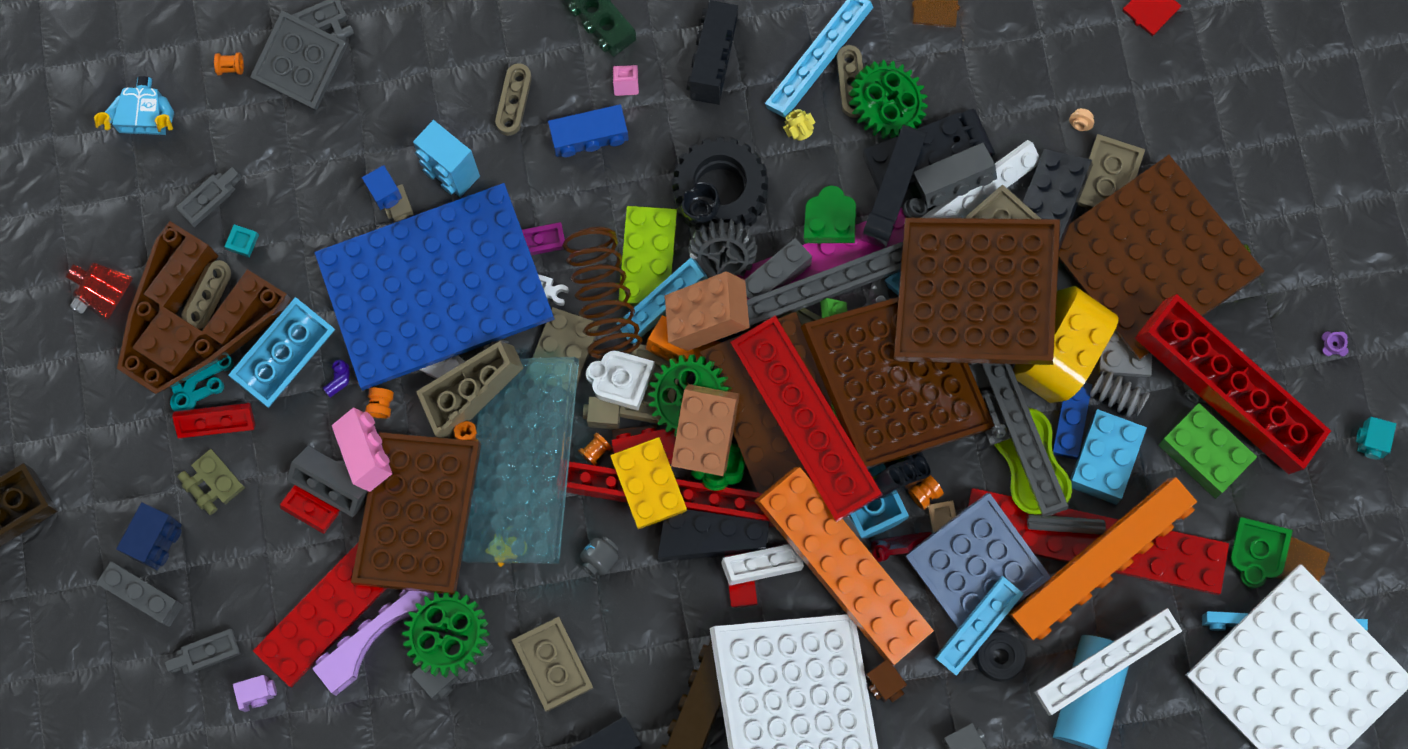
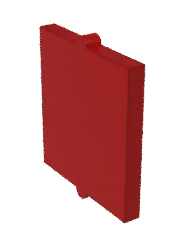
[1122,0,1181,37]

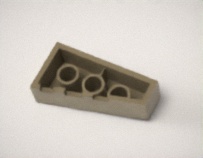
[416,341,524,439]

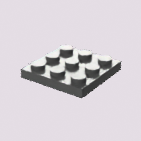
[250,11,349,110]

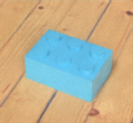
[413,120,480,198]
[1070,409,1147,505]

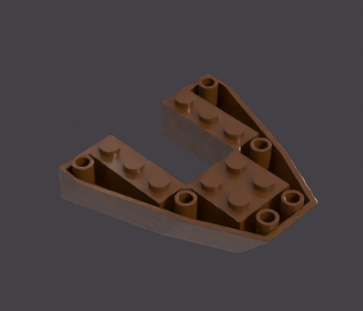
[117,221,292,394]

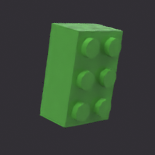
[1158,403,1257,499]

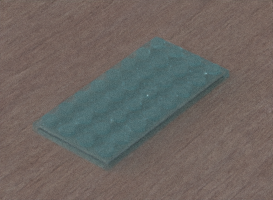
[462,357,579,564]

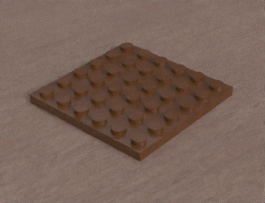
[1059,155,1264,361]
[894,218,1060,365]
[801,297,995,469]

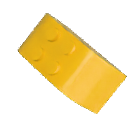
[1013,286,1118,403]

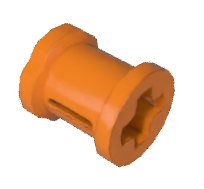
[214,52,244,76]
[454,421,479,441]
[578,432,612,466]

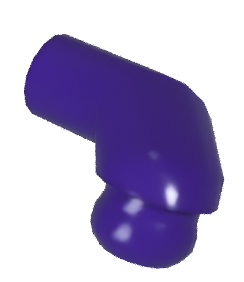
[323,360,350,398]

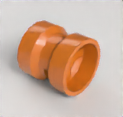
[365,387,394,419]
[907,475,944,510]

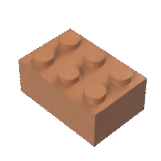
[665,271,749,351]
[671,384,740,476]

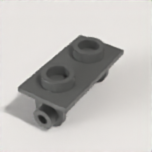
[981,390,1011,445]

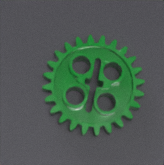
[849,60,928,139]
[648,354,732,437]
[402,591,490,678]

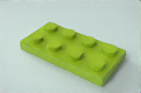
[619,206,677,306]

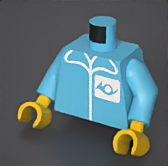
[94,76,174,135]

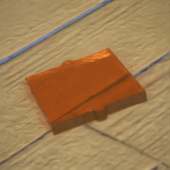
[912,0,960,27]
[1278,537,1330,582]

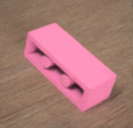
[331,407,392,492]

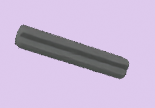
[1027,514,1106,535]

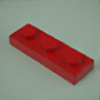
[172,403,255,438]

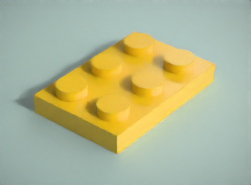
[610,437,687,529]

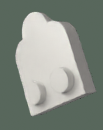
[586,351,656,410]

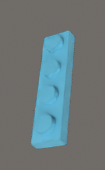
[616,258,708,344]
[935,576,1024,676]

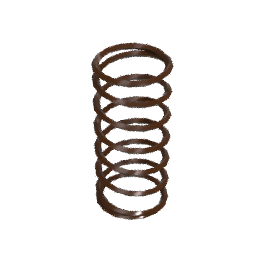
[562,226,643,359]

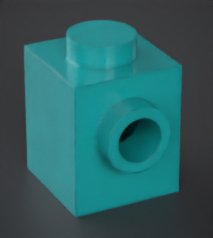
[1356,417,1397,460]

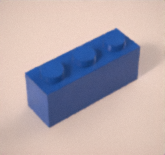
[548,104,629,157]

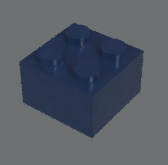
[116,502,182,571]

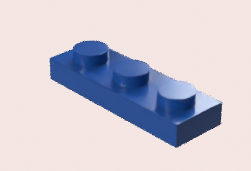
[1052,383,1092,460]

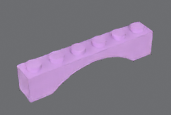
[312,590,453,696]

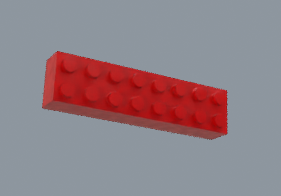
[1134,294,1331,474]

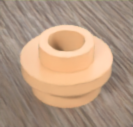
[1069,108,1094,131]

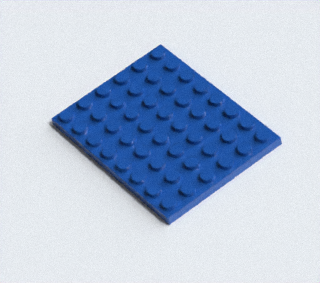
[314,183,555,391]

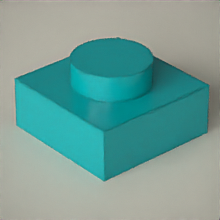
[224,224,259,258]

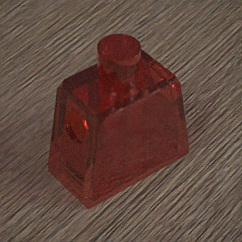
[65,263,133,320]

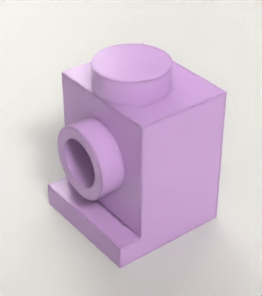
[233,675,277,712]

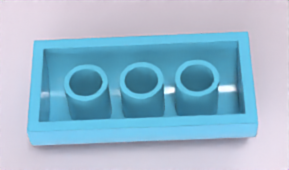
[229,297,335,408]
[850,464,909,539]
[1053,635,1129,749]

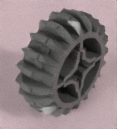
[689,218,757,277]

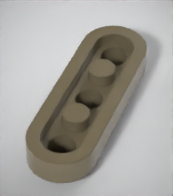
[837,45,863,118]
[495,64,532,136]
[182,260,231,329]

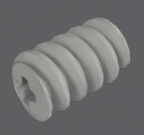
[1090,370,1150,418]

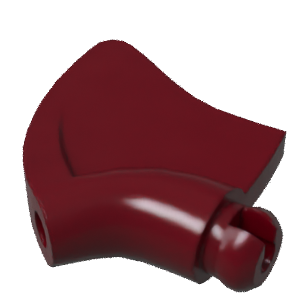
[871,532,932,562]

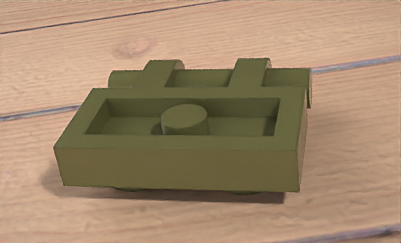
[177,449,245,515]

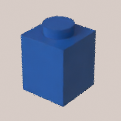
[362,165,402,210]

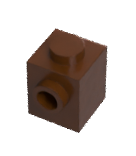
[866,659,907,703]

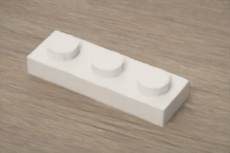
[721,544,804,586]

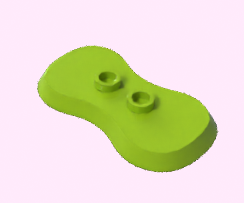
[994,408,1072,514]

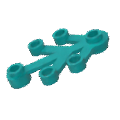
[170,327,234,411]

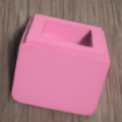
[613,65,639,96]

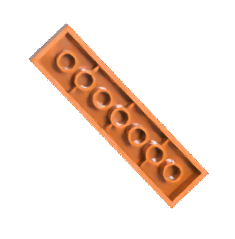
[754,467,934,665]
[1008,477,1197,640]

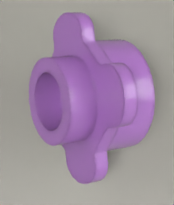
[1322,331,1348,357]

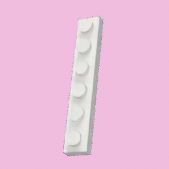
[921,140,1040,218]
[1034,608,1182,716]

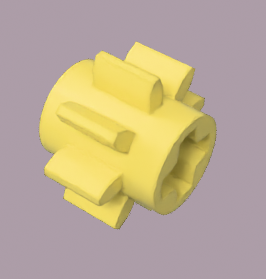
[783,109,816,141]

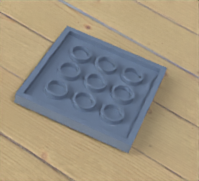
[904,493,1051,629]

